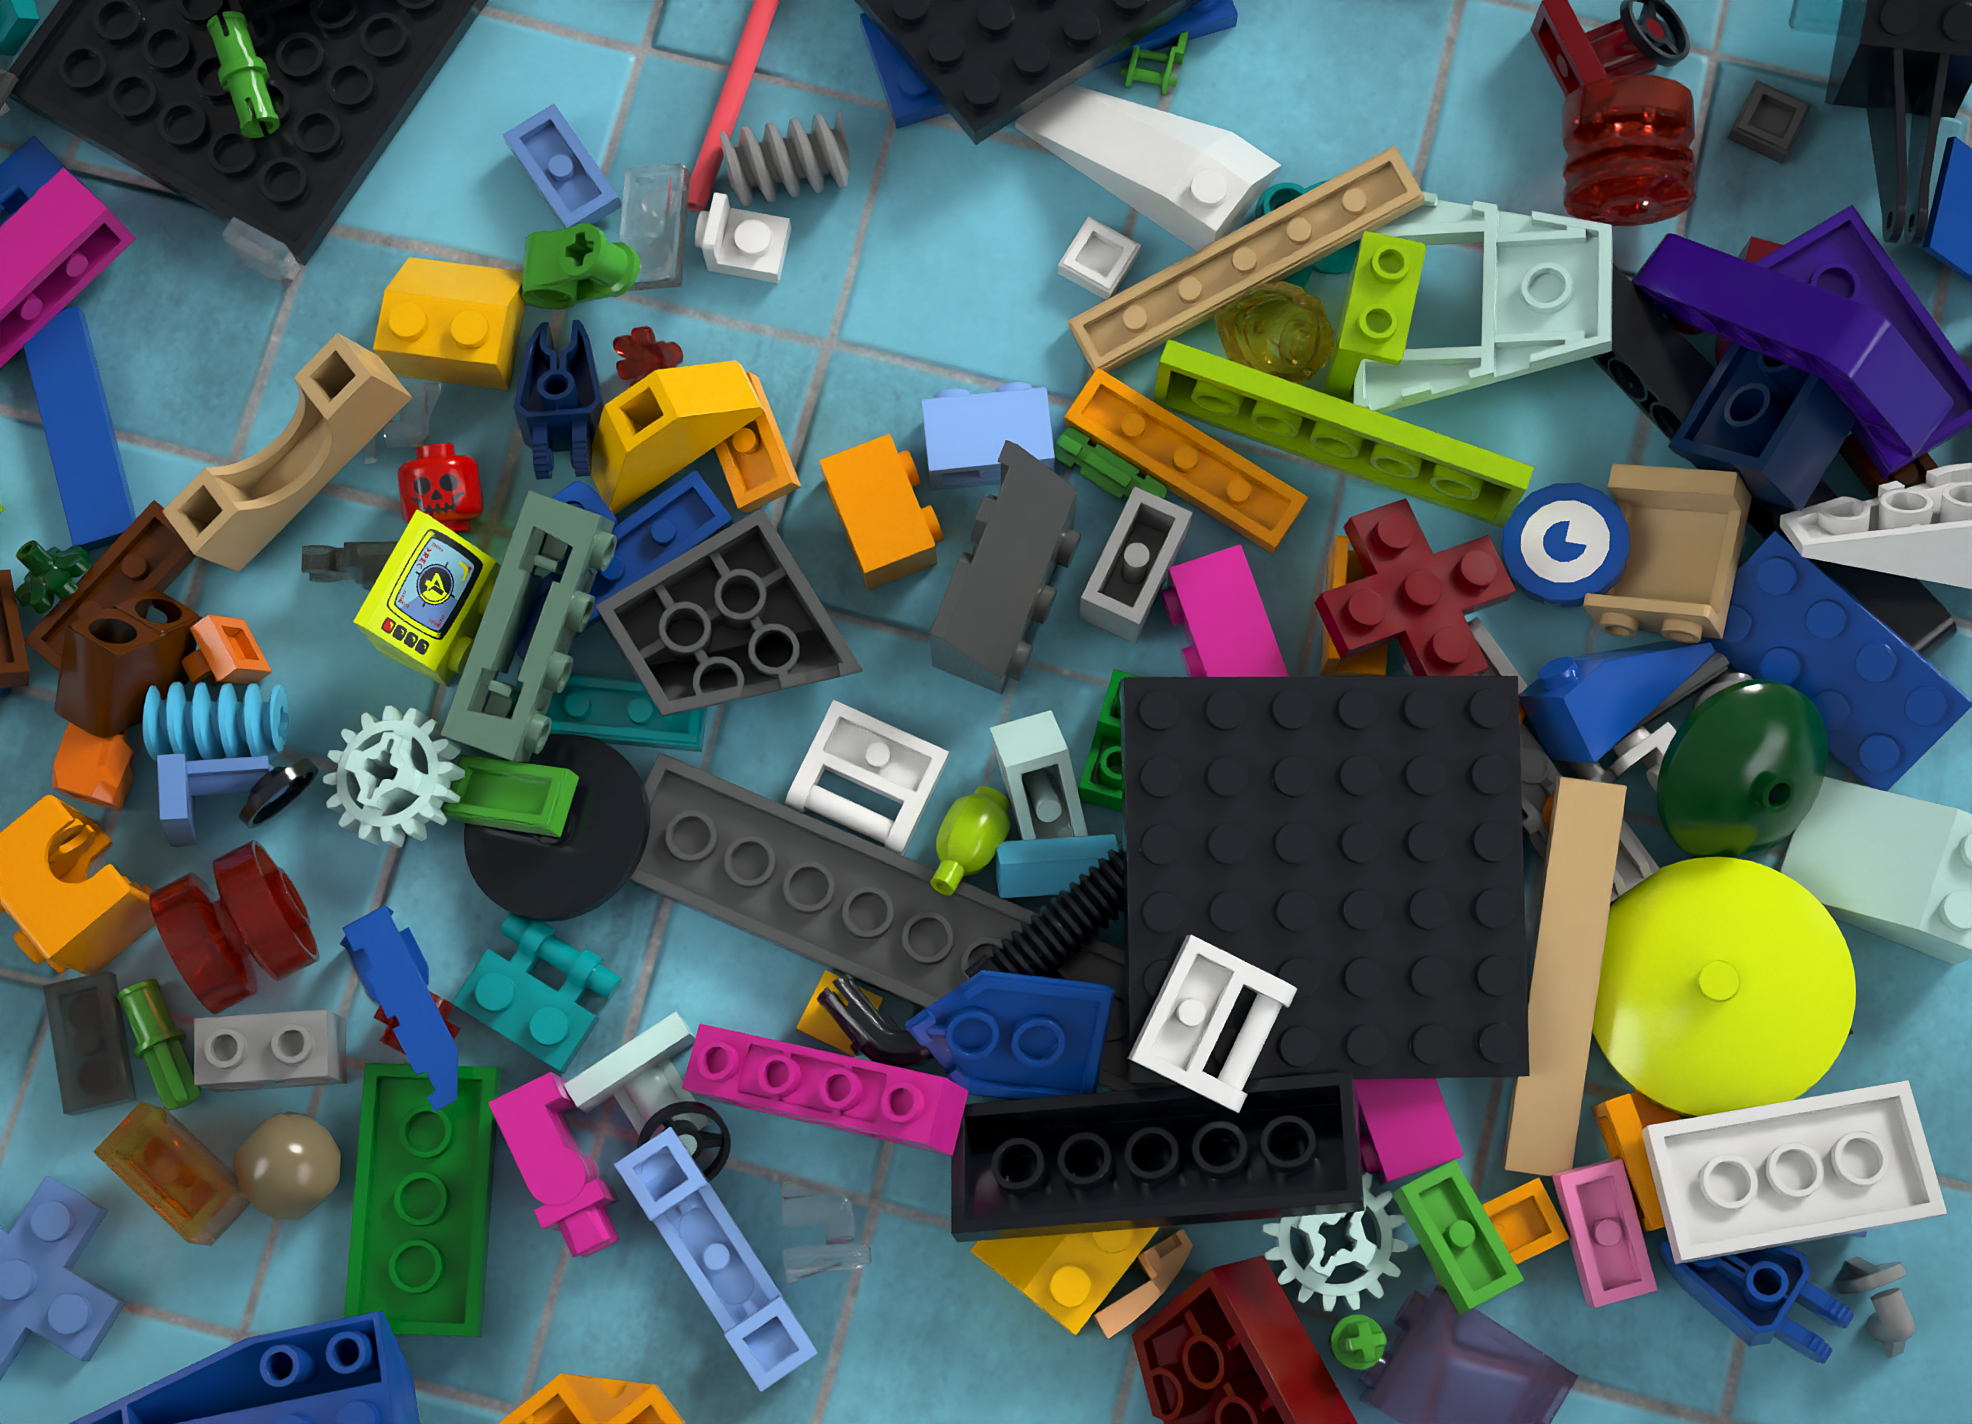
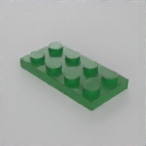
[344,1063,501,1337]

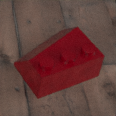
[1132,1255,1358,1424]

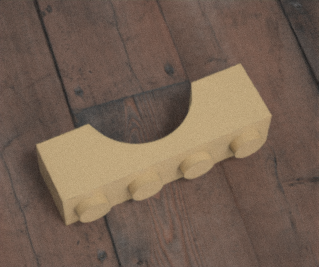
[162,332,413,572]

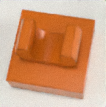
[181,614,272,686]

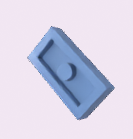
[503,104,622,228]

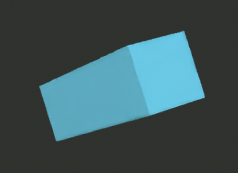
[995,834,1118,898]

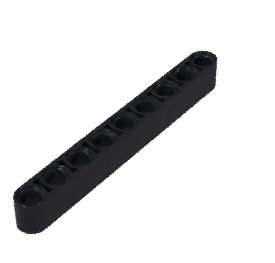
[1591,264,1957,660]

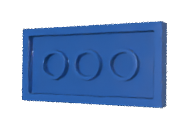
[1701,529,1972,792]

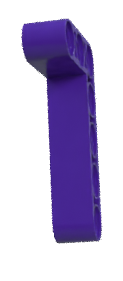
[1631,233,1954,458]

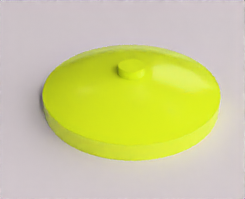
[1592,857,1856,1118]

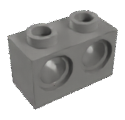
[194,1009,347,1092]

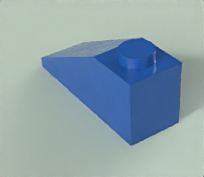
[1519,641,1715,763]

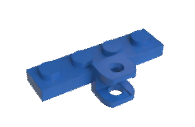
[516,469,733,662]

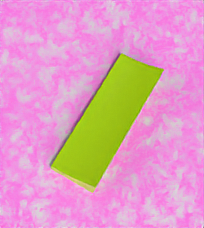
[1153,339,1534,528]

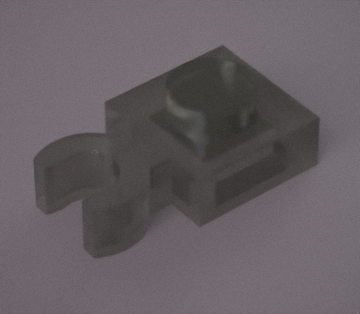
[301,541,398,591]

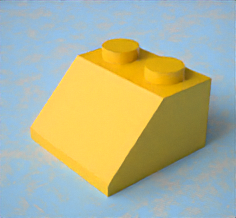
[373,257,526,391]
[970,1227,1160,1336]

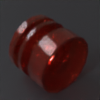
[1562,75,1697,227]

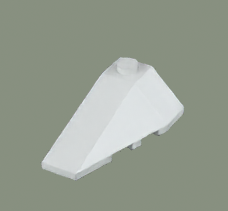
[1780,463,1972,589]

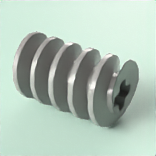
[720,110,851,207]

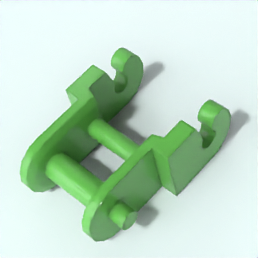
[1120,31,1189,96]

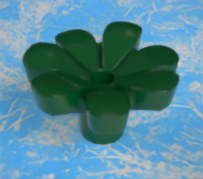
[15,540,91,614]

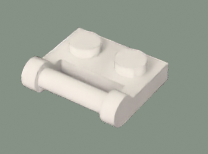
[785,699,950,856]
[1128,935,1297,1113]

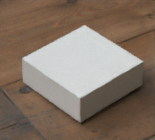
[1057,216,1141,300]

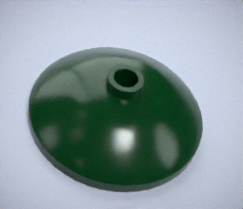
[1656,679,1828,860]

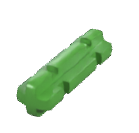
[1053,427,1168,501]

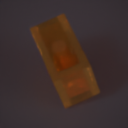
[93,1101,251,1246]

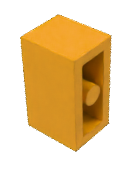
[819,434,944,590]

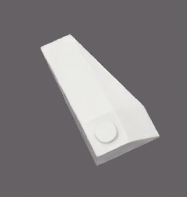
[1015,84,1281,251]

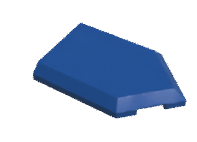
[905,970,1116,1100]

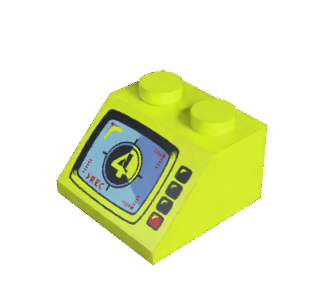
[353,510,501,687]

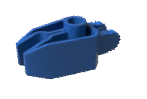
[1658,1241,1854,1364]

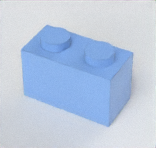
[921,382,1055,491]

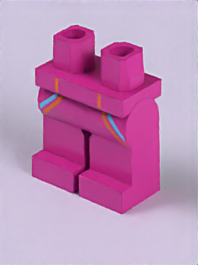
[488,1072,621,1258]

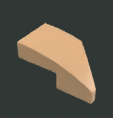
[1092,1229,1193,1339]

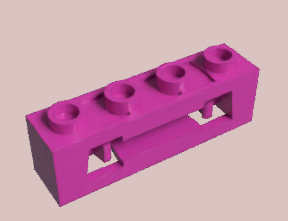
[682,1023,969,1156]

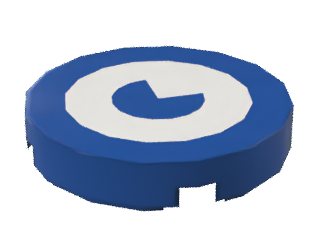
[1502,483,1630,607]

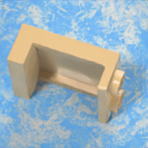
[1583,464,1752,644]

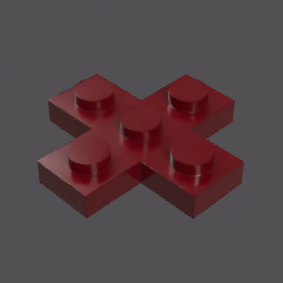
[1314,498,1516,676]

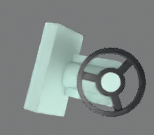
[564,1011,731,1182]

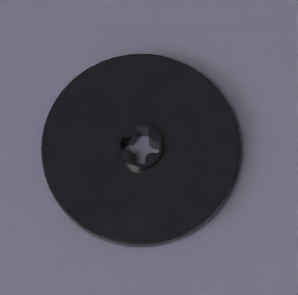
[464,734,650,922]

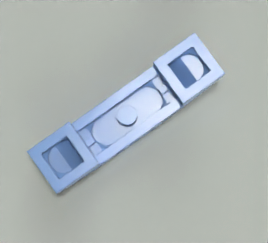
[614,1127,818,1392]

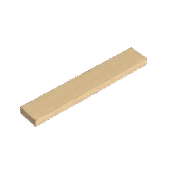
[1067,145,1425,373]
[1501,776,1627,1177]

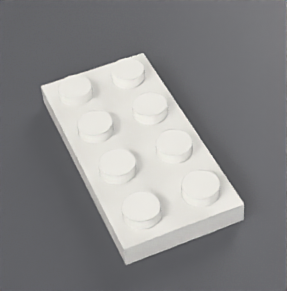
[1641,1080,1947,1265]

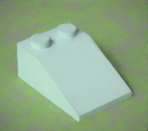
[1778,777,1972,965]

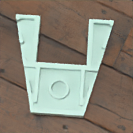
[1353,192,1613,413]

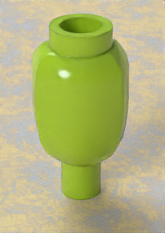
[930,786,1011,895]

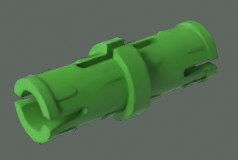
[207,11,280,138]

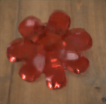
[613,326,684,388]

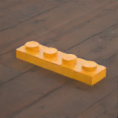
[1063,367,1309,554]

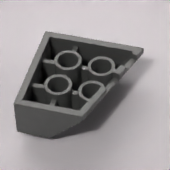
[929,440,1082,694]
[595,508,863,717]

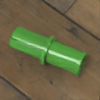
[117,979,201,1111]
[1328,1315,1387,1370]

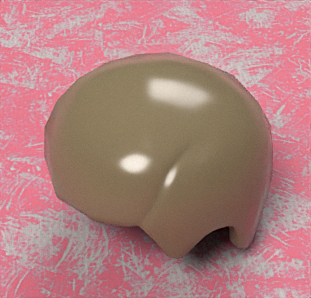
[233,1112,341,1220]

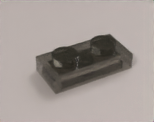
[43,971,137,1116]

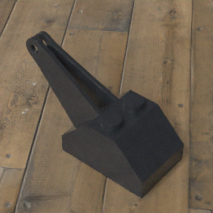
[1824,0,1972,246]

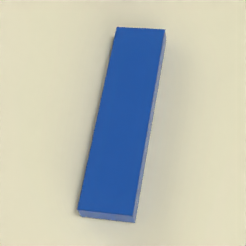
[23,305,136,551]

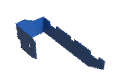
[340,905,458,1112]

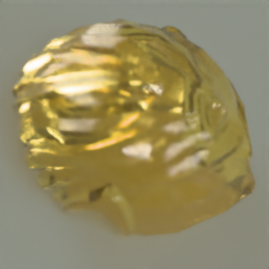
[1214,281,1335,385]

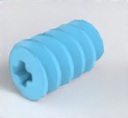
[143,682,289,764]

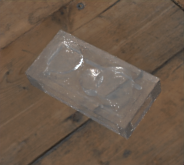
[619,163,691,291]

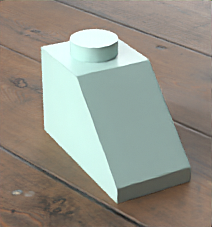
[990,710,1088,840]

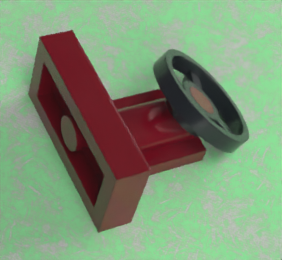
[1530,0,1690,130]

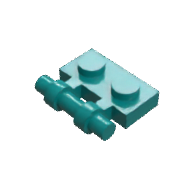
[452,913,622,1074]

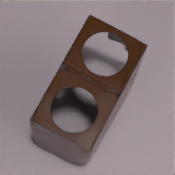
[54,588,203,738]

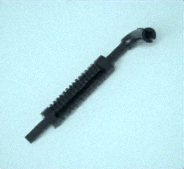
[817,841,1124,1069]

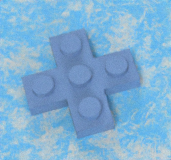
[0,1176,127,1381]

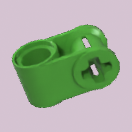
[521,223,640,310]

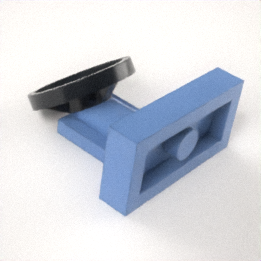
[157,753,319,847]

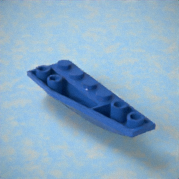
[69,1311,420,1424]

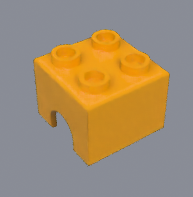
[0,795,168,976]

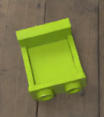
[1323,230,1426,403]

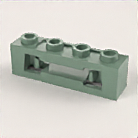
[441,490,617,762]

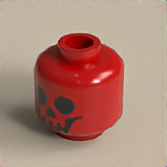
[397,443,484,534]

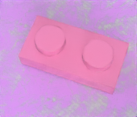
[1552,1158,1658,1308]

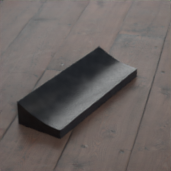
[951,1071,1365,1242]

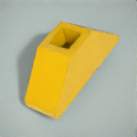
[591,360,766,515]

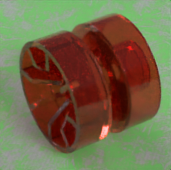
[149,840,320,1014]

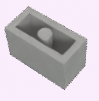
[1078,486,1193,644]

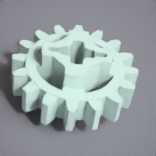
[323,705,465,848]
[1260,1172,1408,1312]

